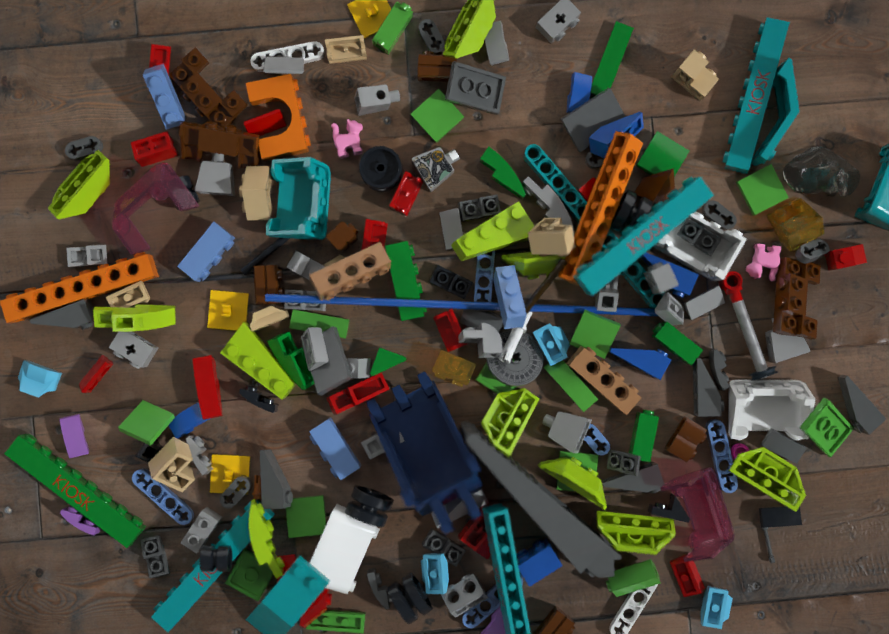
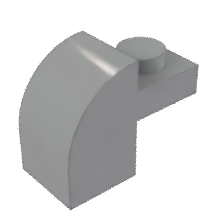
[287,251,325,280]
[595,274,619,312]
[458,323,503,358]

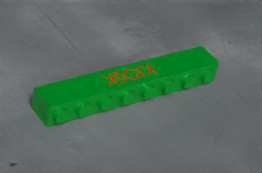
[4,434,146,548]

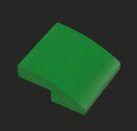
[636,131,689,177]

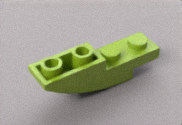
[93,304,176,332]
[249,499,285,579]

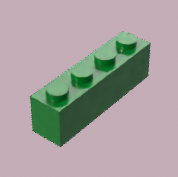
[385,241,427,321]

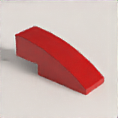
[192,355,223,420]
[326,372,389,415]

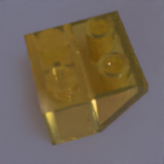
[767,197,825,252]

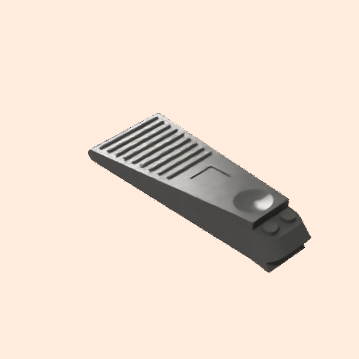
[461,421,621,578]

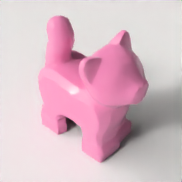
[331,119,363,158]
[746,244,781,282]

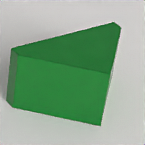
[370,347,407,376]

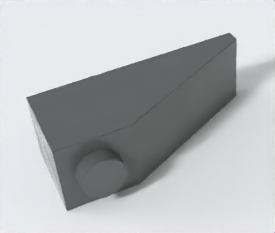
[30,299,94,330]
[693,358,724,417]
[838,375,886,435]
[260,449,293,509]
[601,462,665,494]

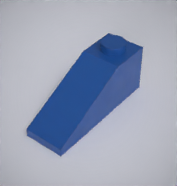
[589,112,644,158]
[640,252,699,298]
[608,348,671,380]

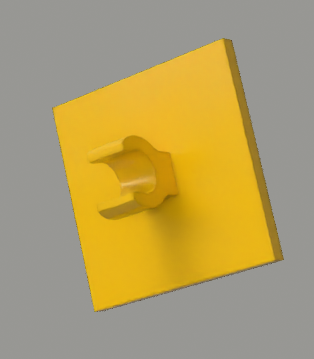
[347,0,391,39]
[207,290,249,331]
[210,454,250,495]

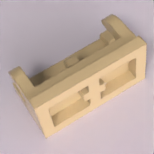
[325,35,367,64]

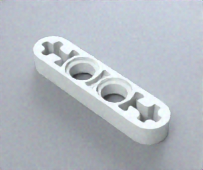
[251,41,325,72]
[609,584,658,634]

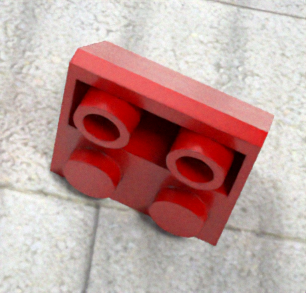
[458,507,491,560]

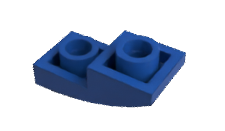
[566,72,592,113]
[168,402,211,439]

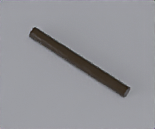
[524,258,568,314]

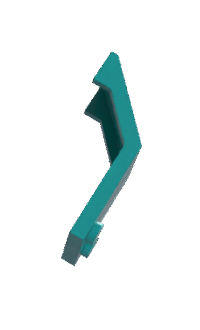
[751,58,800,167]
[246,556,330,634]

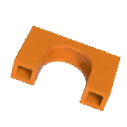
[246,74,311,161]

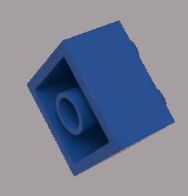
[516,538,563,587]

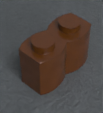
[664,416,707,462]

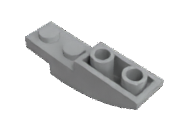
[522,176,575,236]

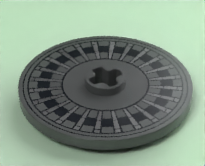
[486,330,543,387]

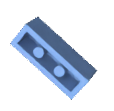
[143,63,186,130]
[177,222,235,282]
[493,265,527,329]
[309,418,362,480]

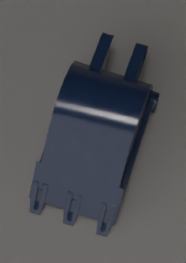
[366,371,483,534]

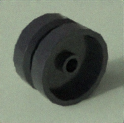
[359,146,402,192]
[610,189,653,232]
[345,485,394,527]
[387,572,433,625]

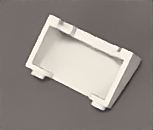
[728,380,815,440]
[310,504,380,594]

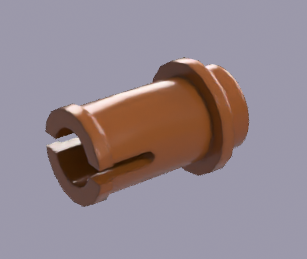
[252,475,261,499]

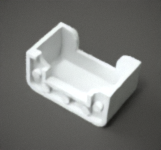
[653,212,747,281]

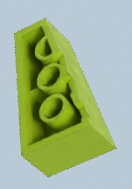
[451,201,534,261]
[220,322,296,400]

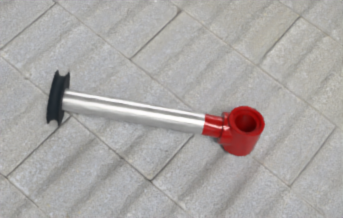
[719,271,778,381]

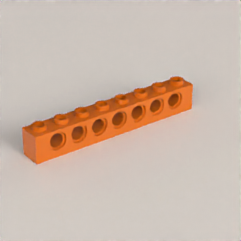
[558,131,643,286]
[0,252,159,323]

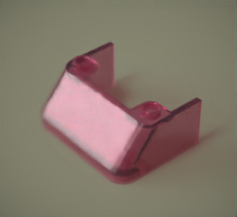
[112,163,199,255]
[661,468,735,562]

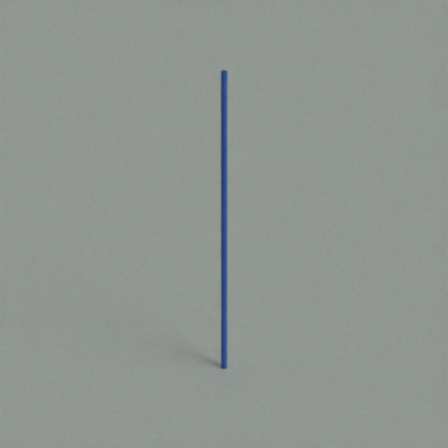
[265,294,658,316]

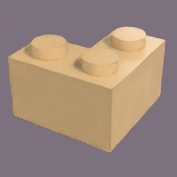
[671,50,719,101]
[239,166,272,220]
[528,218,575,257]
[148,437,195,492]

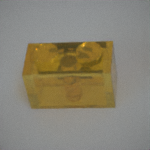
[432,350,476,387]

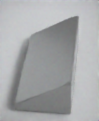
[264,57,304,74]
[439,208,463,250]
[682,286,725,320]
[654,292,684,326]
[301,327,329,371]

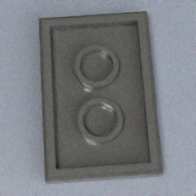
[445,61,506,115]
[560,88,626,152]
[311,326,352,395]

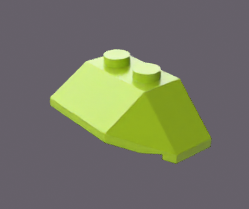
[443,0,496,58]
[48,150,110,219]
[501,252,566,280]
[481,388,539,457]
[728,447,806,512]
[538,456,607,510]
[596,511,676,555]

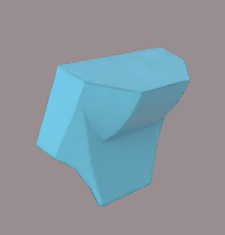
[532,323,570,366]
[18,360,62,398]
[421,553,449,594]
[701,586,733,629]

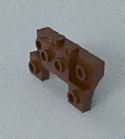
[169,47,248,126]
[179,121,260,169]
[773,257,821,340]

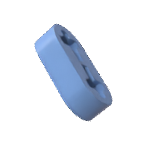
[584,424,610,455]

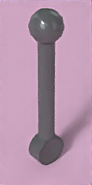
[761,527,775,563]

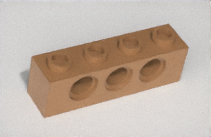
[309,242,391,301]
[566,346,641,415]

